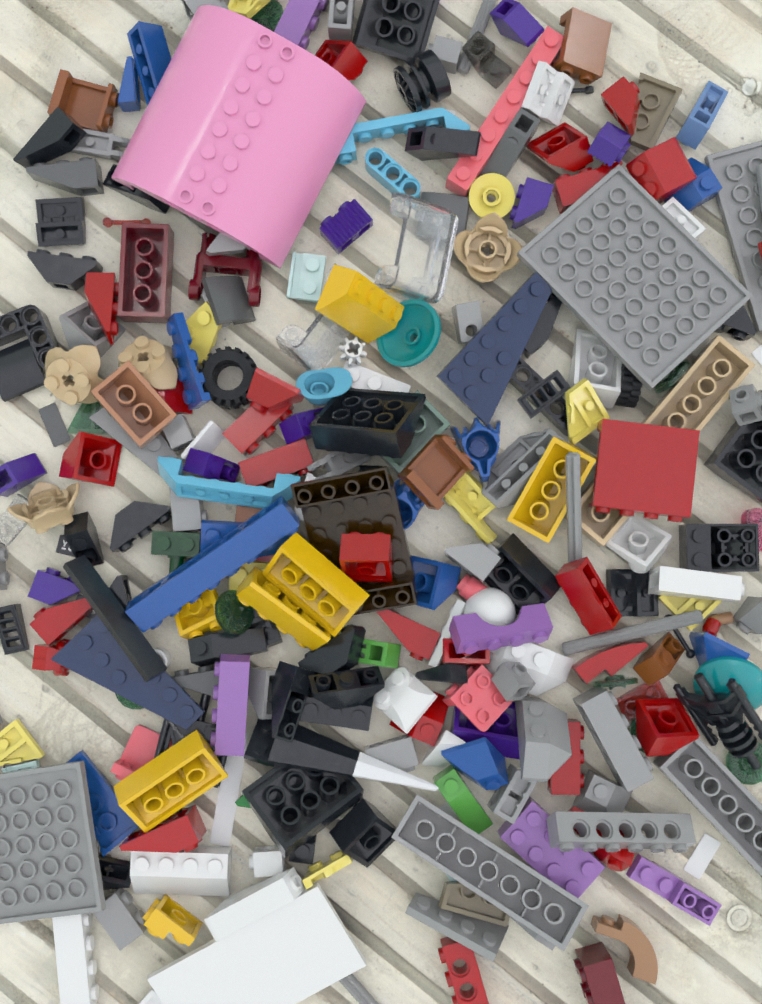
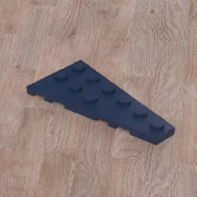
[436,272,552,426]
[50,615,205,730]

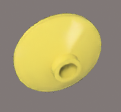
[469,173,515,218]

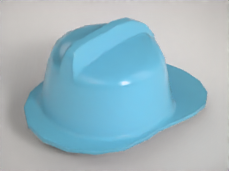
[296,367,353,406]

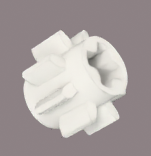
[338,337,367,367]

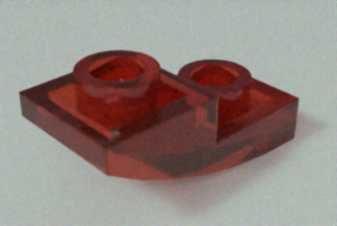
[616,680,669,721]

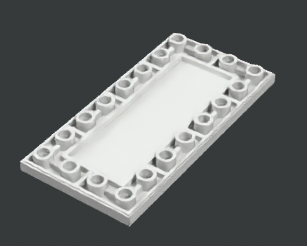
[147,882,366,1004]

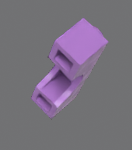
[449,603,553,654]

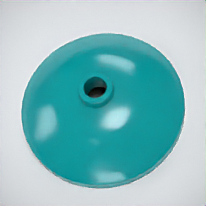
[377,299,441,368]
[693,656,762,710]

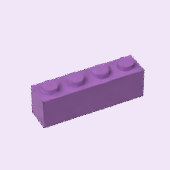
[274,0,329,50]
[210,654,250,756]

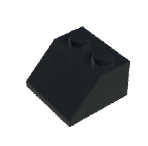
[329,798,396,868]

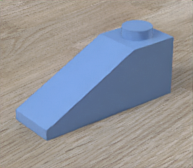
[676,81,728,150]

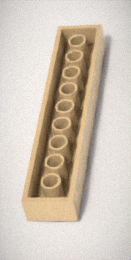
[564,335,755,547]

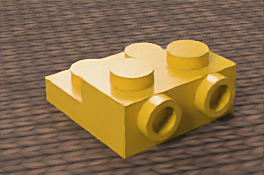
[174,587,230,640]
[142,894,203,947]

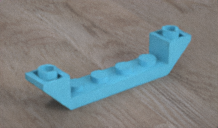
[335,107,470,165]
[157,456,300,509]

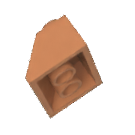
[91,360,177,449]

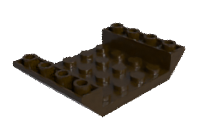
[290,466,418,615]

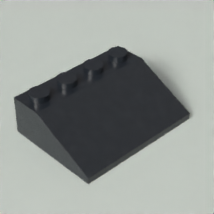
[352,0,439,64]
[309,388,426,458]
[704,390,762,502]
[241,767,364,858]

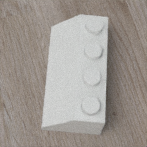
[130,846,232,896]

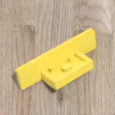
[444,472,497,544]

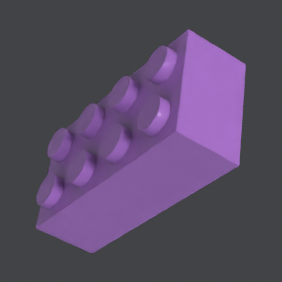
[497,796,605,898]

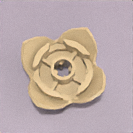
[453,212,522,283]
[118,336,178,390]
[44,345,104,405]
[7,481,80,534]

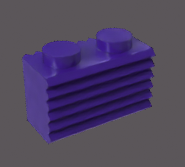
[588,121,631,167]
[319,199,373,255]

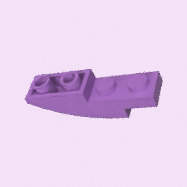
[626,854,722,926]

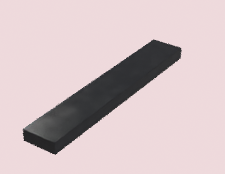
[63,555,167,682]

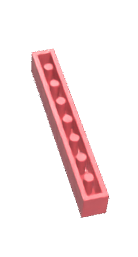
[445,26,563,197]

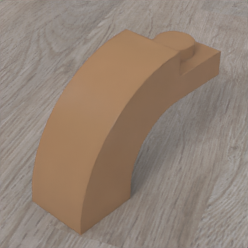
[591,914,658,985]

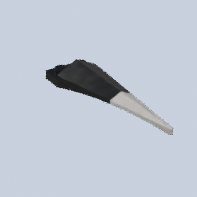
[244,718,438,791]

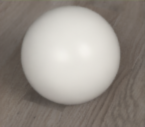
[462,588,516,626]

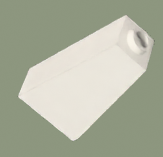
[648,566,745,602]
[204,867,305,941]

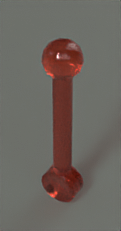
[103,217,151,228]

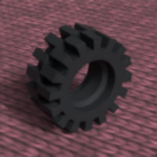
[615,364,643,408]

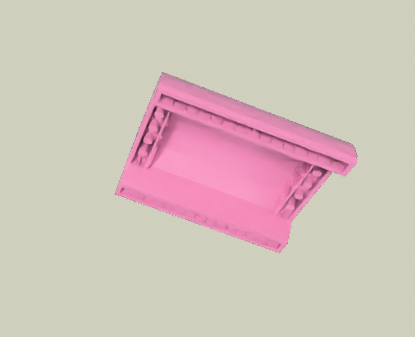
[111,5,366,269]

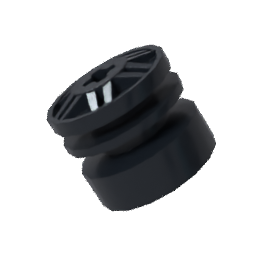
[393,49,451,113]

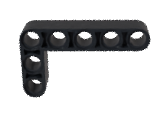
[0,305,60,368]
[509,357,568,436]

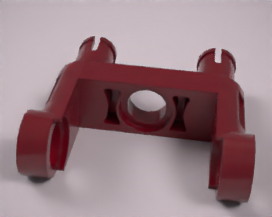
[188,233,263,307]

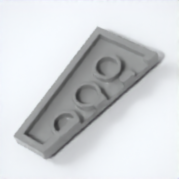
[89,408,184,476]
[405,893,509,962]

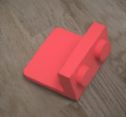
[442,664,513,732]
[110,724,173,780]

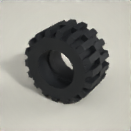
[199,346,258,409]

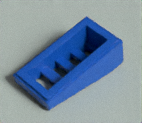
[118,56,141,112]

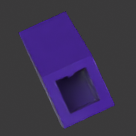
[490,0,544,47]
[509,177,554,229]
[279,407,324,444]
[183,448,240,483]
[0,453,47,497]
[27,567,81,605]

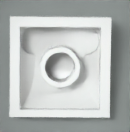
[605,513,672,573]
[373,666,438,734]

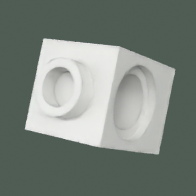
[249,845,285,877]

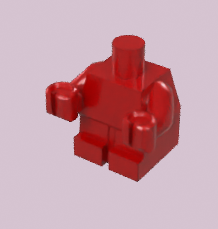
[32,639,70,676]

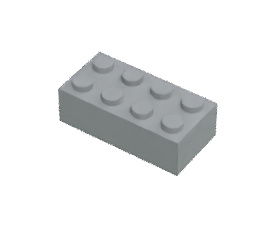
[573,686,654,792]

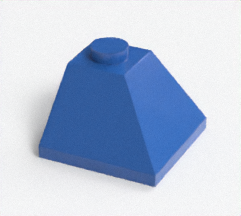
[664,157,723,212]
[411,555,461,610]
[689,632,750,666]
[441,737,509,790]

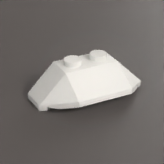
[486,643,574,696]

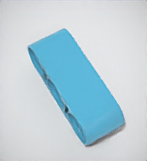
[365,147,421,206]

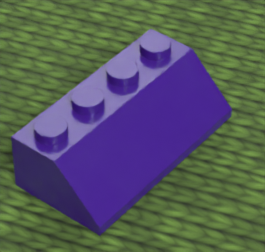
[450,702,520,760]

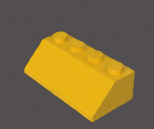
[314,264,404,344]
[507,436,597,543]
[262,532,370,637]
[236,566,331,651]
[113,730,228,833]

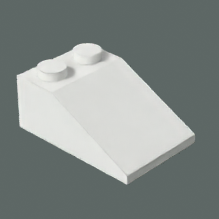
[568,329,622,408]

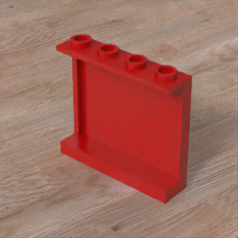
[589,419,700,522]

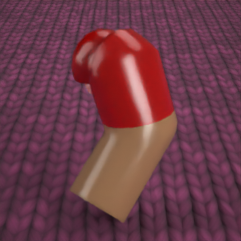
[702,612,734,637]

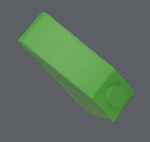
[331,635,401,668]
[433,765,493,834]

